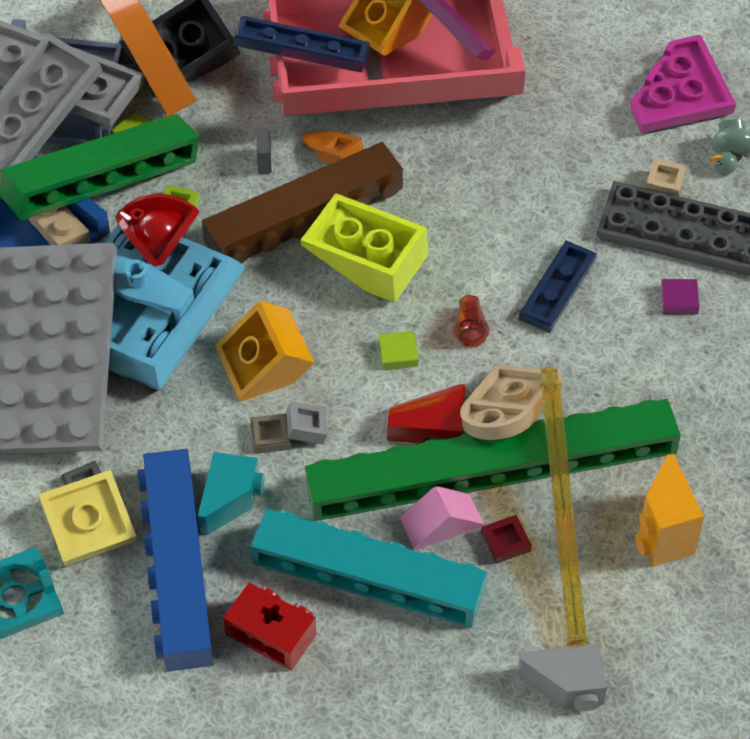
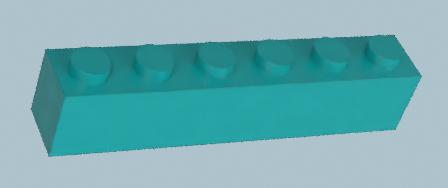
[251,508,487,628]

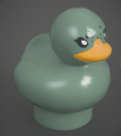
[710,119,750,175]

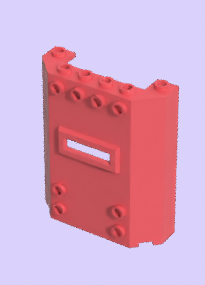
[263,0,525,116]

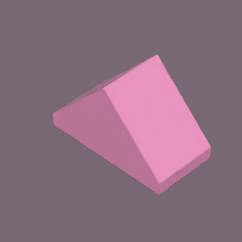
[400,486,484,550]

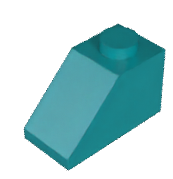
[198,452,265,535]

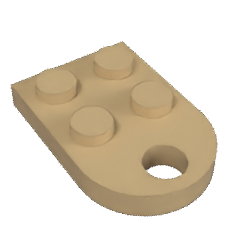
[460,365,563,440]

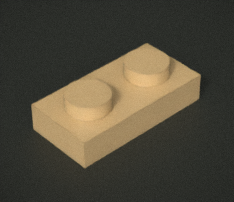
[28,206,91,245]

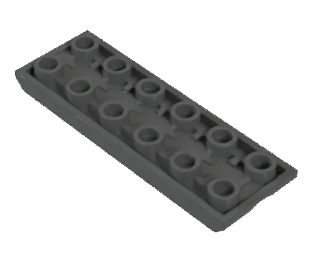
[596,181,750,276]

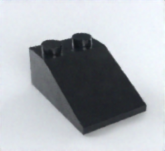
[119,0,241,97]

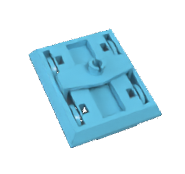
[104,224,245,391]

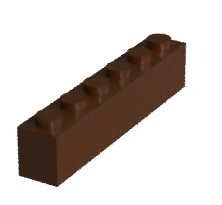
[201,141,403,263]

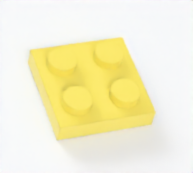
[38,470,137,567]

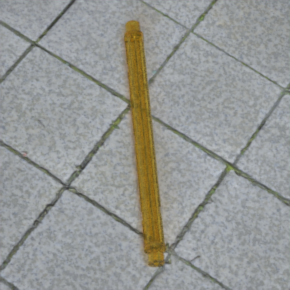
[539,367,589,647]

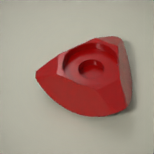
[115,194,199,267]

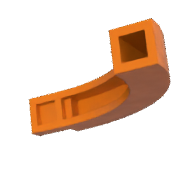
[99,0,197,116]

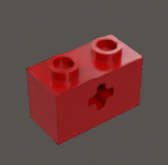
[223,582,316,671]

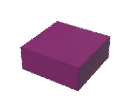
[661,279,700,315]

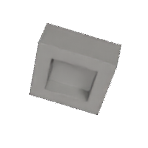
[286,401,327,445]

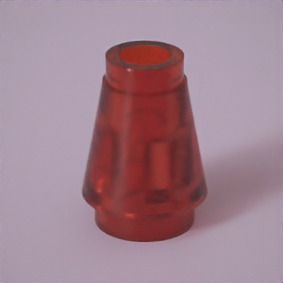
[454,295,490,348]

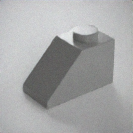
[518,644,607,711]

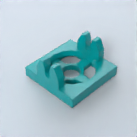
[0,547,64,639]

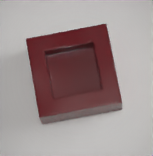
[481,515,532,564]

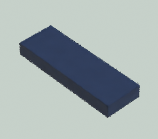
[519,240,597,333]

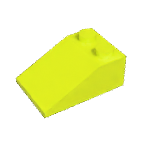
[300,193,429,303]

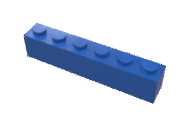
[137,448,214,672]

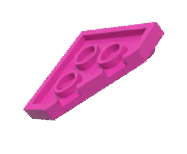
[630,34,736,133]

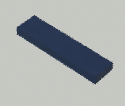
[233,15,369,73]

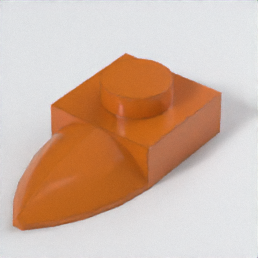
[302,131,364,164]

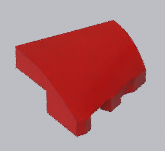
[387,384,466,443]

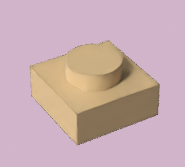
[646,158,687,196]

